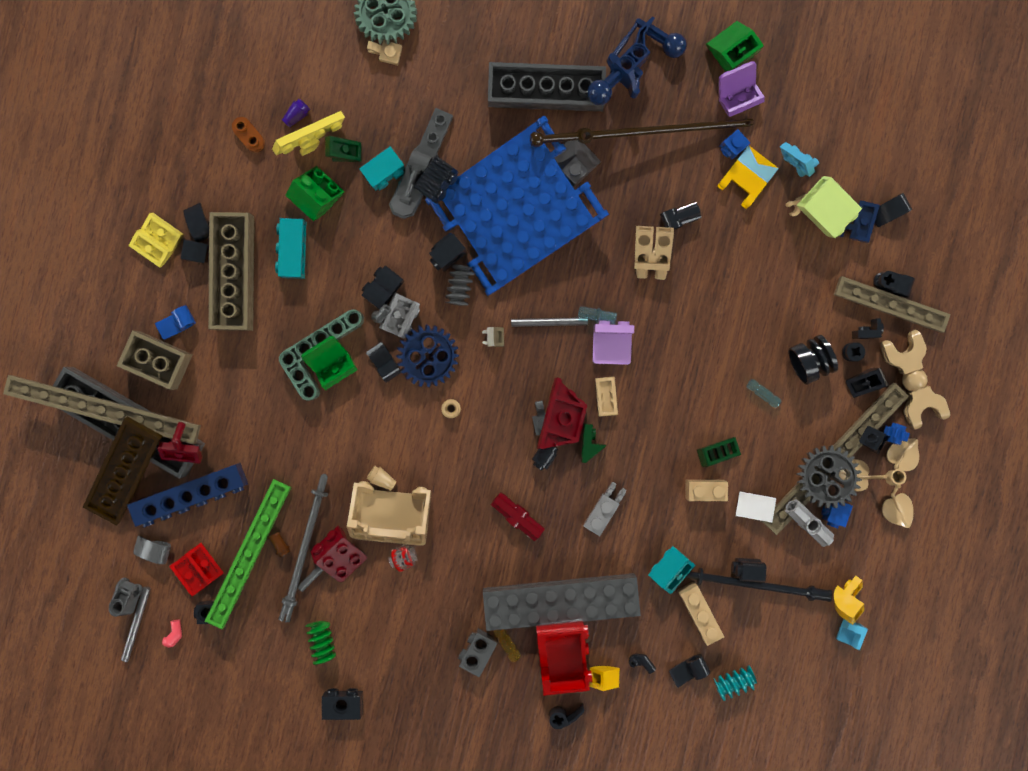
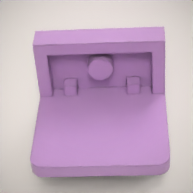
[592,321,634,365]

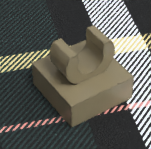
[482,327,504,347]

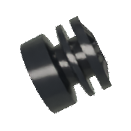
[788,335,838,385]

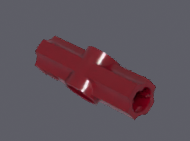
[490,492,545,541]

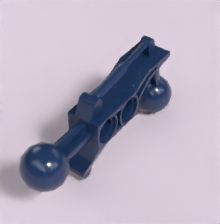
[588,16,687,105]

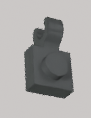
[532,400,546,435]

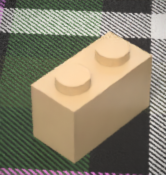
[685,480,728,501]

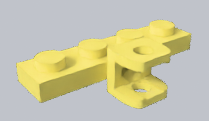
[272,111,345,156]

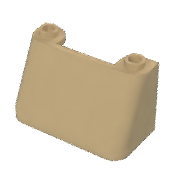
[347,481,431,545]

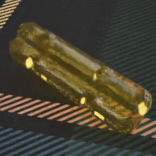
[494,629,521,662]

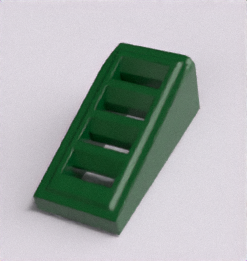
[697,437,741,467]

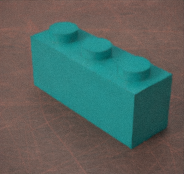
[275,218,307,279]

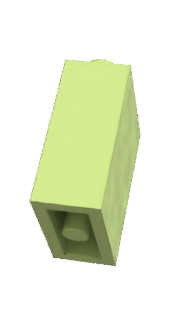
[796,176,862,238]

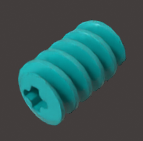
[713,665,757,701]

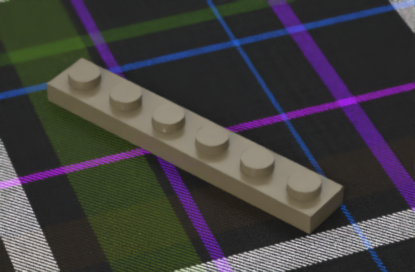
[834,276,951,333]

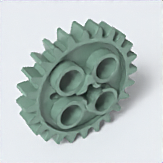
[354,0,417,45]

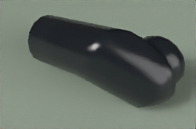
[628,654,656,674]

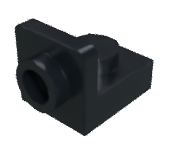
[852,318,884,339]
[859,426,887,455]

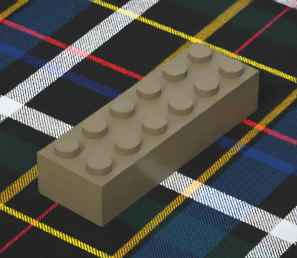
[208,212,254,331]

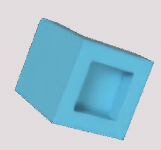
[836,619,868,650]

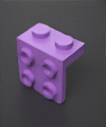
[719,61,765,117]

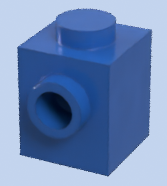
[821,503,853,529]

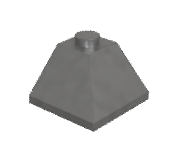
[555,140,601,188]

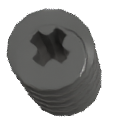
[445,264,474,306]

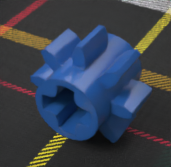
[884,423,910,445]

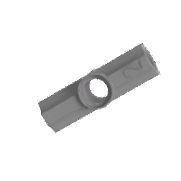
[785,499,834,547]

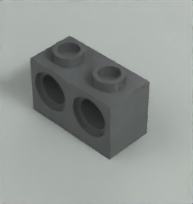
[458,628,498,677]

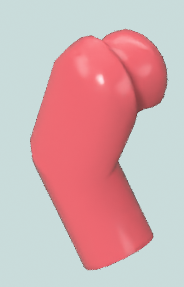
[162,619,182,648]

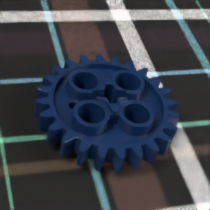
[396,324,459,387]

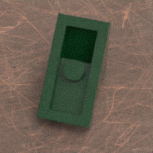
[325,136,361,162]
[581,423,607,463]

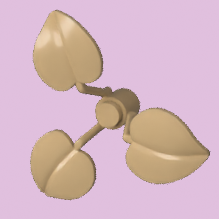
[839,438,919,528]

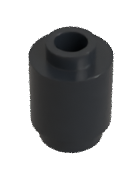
[532,447,558,471]

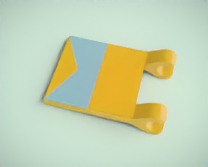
[717,145,779,209]

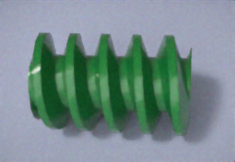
[305,621,336,665]

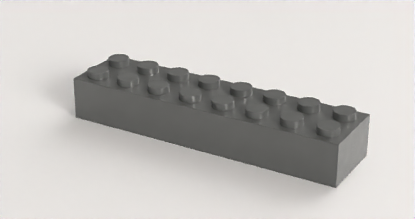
[53,367,206,478]
[483,573,641,631]

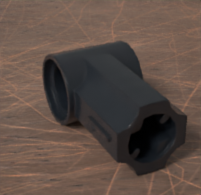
[660,202,702,230]

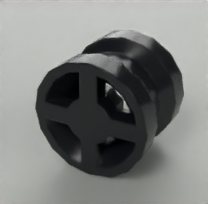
[842,342,865,362]

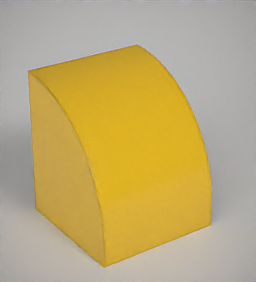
[589,666,620,691]

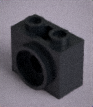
[429,233,467,272]

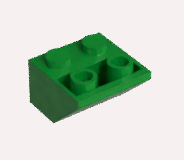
[706,21,764,72]
[285,166,345,222]

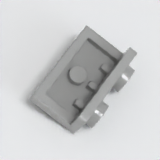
[379,293,420,339]

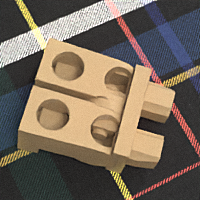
[634,226,674,280]

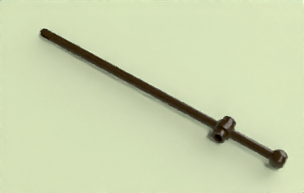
[530,119,754,148]

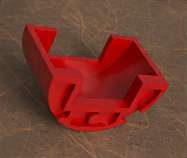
[536,621,593,696]

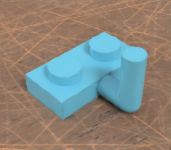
[780,142,819,177]

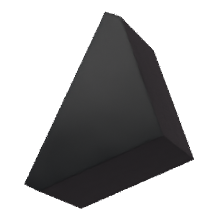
[845,368,888,398]

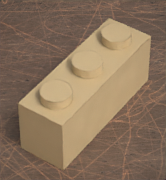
[677,581,724,646]

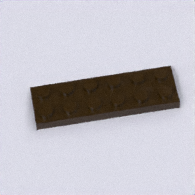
[83,416,162,526]

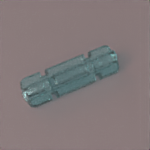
[746,379,782,408]

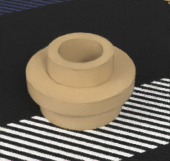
[441,399,461,418]

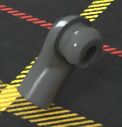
[371,304,391,323]

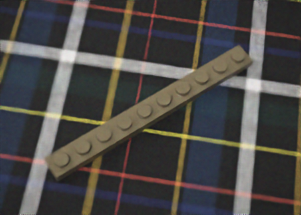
[3,375,201,445]
[762,383,909,535]

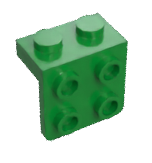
[301,336,358,390]

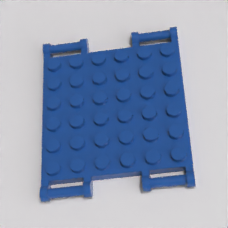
[425,116,609,296]

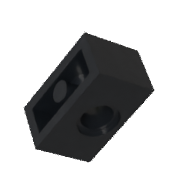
[322,688,363,720]

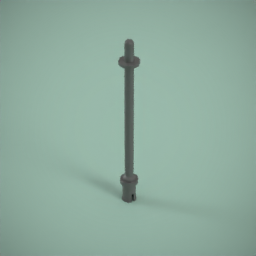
[278,474,328,622]

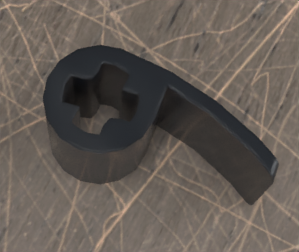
[875,193,913,228]
[183,203,209,242]
[366,342,401,383]
[669,654,710,688]
[549,703,585,729]

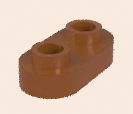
[232,117,265,152]

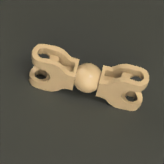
[880,330,950,430]

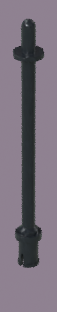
[685,568,833,602]

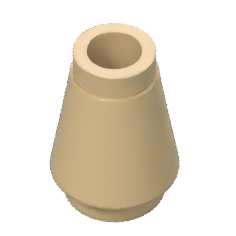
[367,466,397,491]

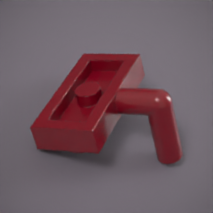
[158,422,202,464]

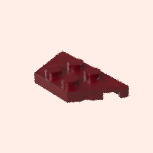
[537,377,587,449]

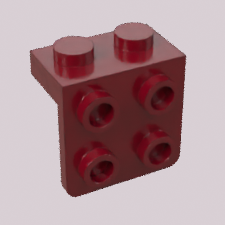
[310,526,367,582]

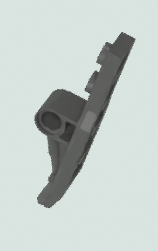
[389,108,453,219]

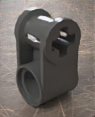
[109,577,143,617]

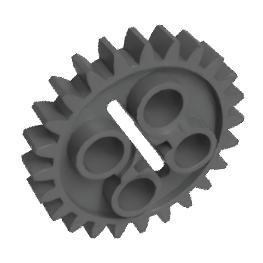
[796,445,862,508]

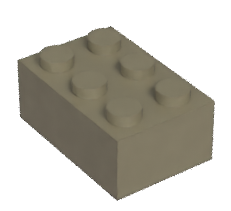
[117,330,193,390]

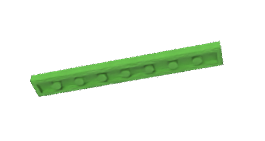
[204,479,291,629]

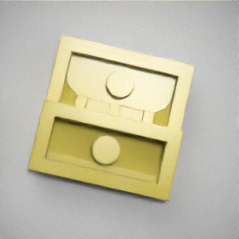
[129,213,184,267]

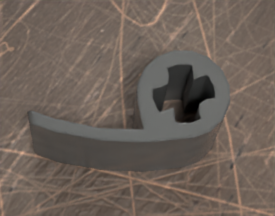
[133,535,171,564]

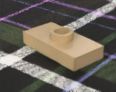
[595,377,618,417]

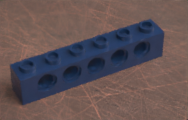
[127,463,248,528]

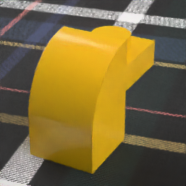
[834,576,864,625]

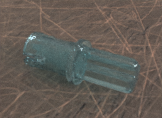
[578,306,617,325]

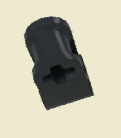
[873,271,915,298]

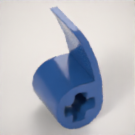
[155,305,196,340]

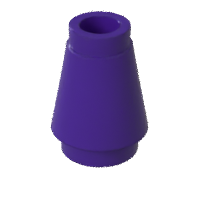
[282,99,310,128]

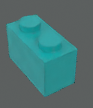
[359,146,405,191]
[648,546,696,594]

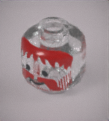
[388,544,418,572]

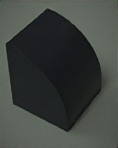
[180,240,208,263]

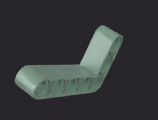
[279,310,364,400]

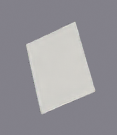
[736,492,776,523]

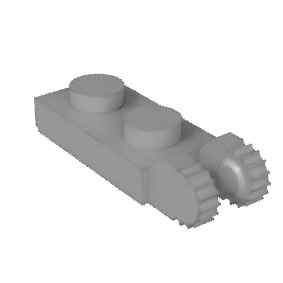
[583,482,626,536]

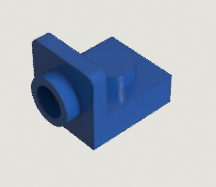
[720,129,750,159]

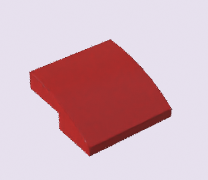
[169,543,224,597]

